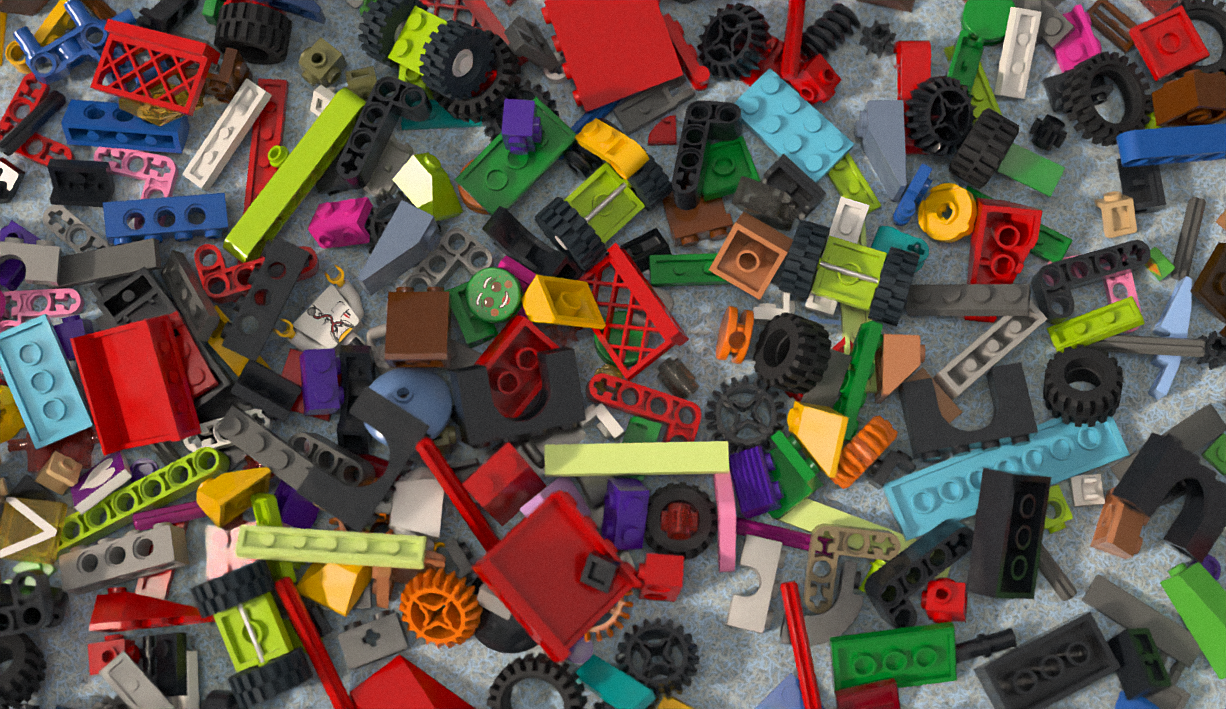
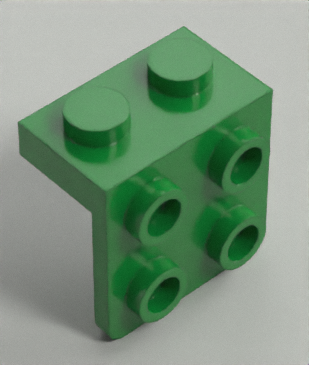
[768,430,823,520]

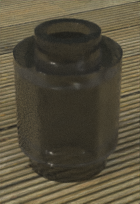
[657,357,700,400]

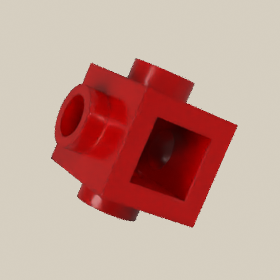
[789,54,842,105]
[921,578,968,623]
[88,634,140,676]

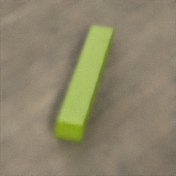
[223,87,366,263]
[30,447,230,560]

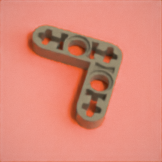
[803,523,901,614]

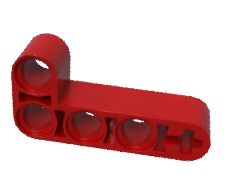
[893,40,931,155]
[194,244,320,304]
[585,373,702,442]

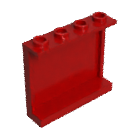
[540,0,684,112]
[70,314,202,455]
[471,490,642,662]

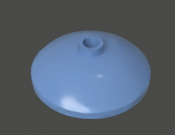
[364,367,453,446]

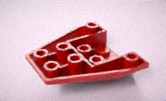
[350,654,476,709]

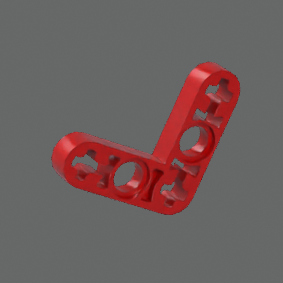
[0,73,75,168]

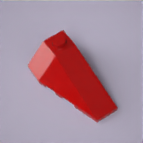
[964,198,1043,323]
[89,587,216,633]

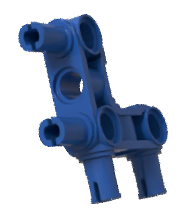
[13,0,169,101]

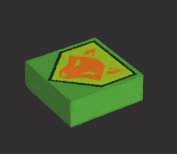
[1144,247,1175,281]

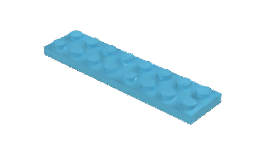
[882,416,1130,541]

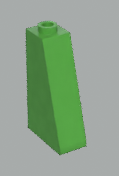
[1160,562,1226,680]

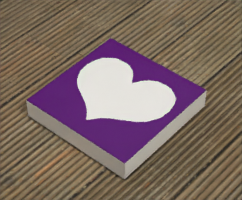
[70,450,132,514]

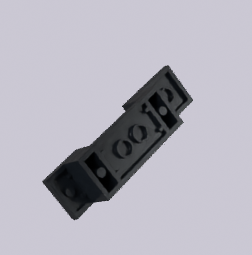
[89,266,264,473]

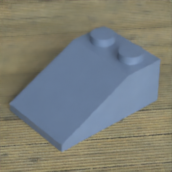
[855,100,907,202]
[357,200,441,296]

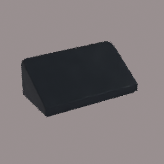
[605,228,672,283]

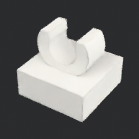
[310,85,336,116]
[1069,474,1105,507]

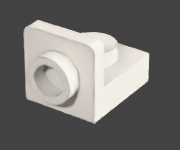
[752,292,795,325]
[578,403,625,442]

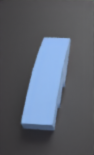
[1148,276,1192,400]

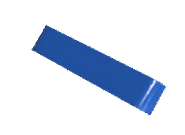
[1116,123,1226,167]

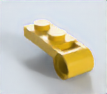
[5,0,76,74]
[575,118,649,180]

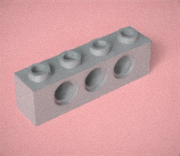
[933,300,1048,401]
[59,522,189,595]

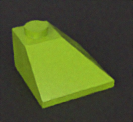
[392,152,464,221]

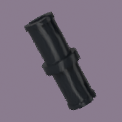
[956,628,1017,664]

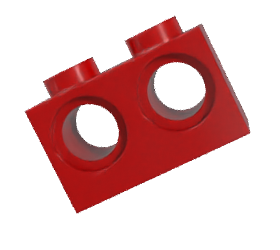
[634,553,684,602]

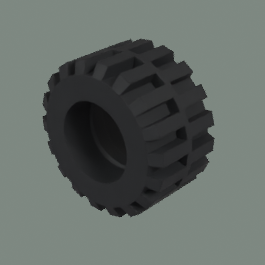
[214,2,292,65]
[949,107,1019,189]
[753,312,832,394]
[1043,345,1124,427]
[644,482,718,561]
[0,625,47,709]

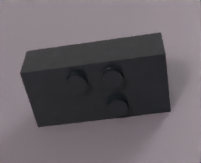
[966,468,1051,599]
[973,611,1121,709]

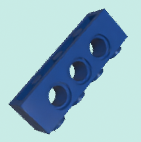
[61,99,190,154]
[103,193,229,246]

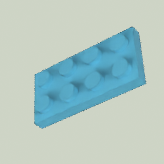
[734,68,854,184]
[0,314,95,450]

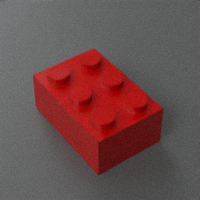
[474,314,559,418]

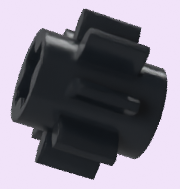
[859,20,896,58]
[1029,115,1067,151]
[1197,331,1226,370]

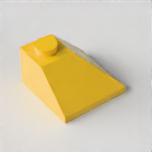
[521,275,606,329]
[787,401,848,478]
[197,467,271,529]
[296,562,374,617]

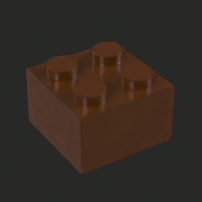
[1151,69,1226,127]

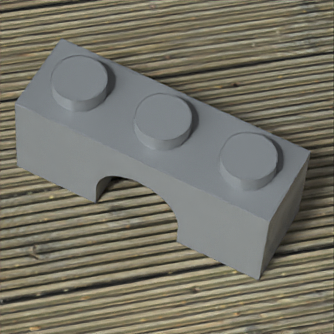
[0,237,62,286]
[725,534,786,634]

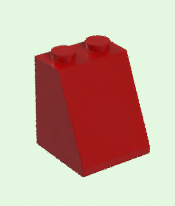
[462,442,546,527]

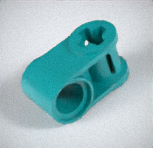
[870,226,929,272]

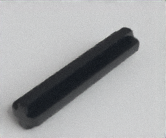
[0,90,66,156]

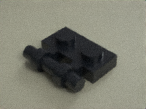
[140,633,187,697]

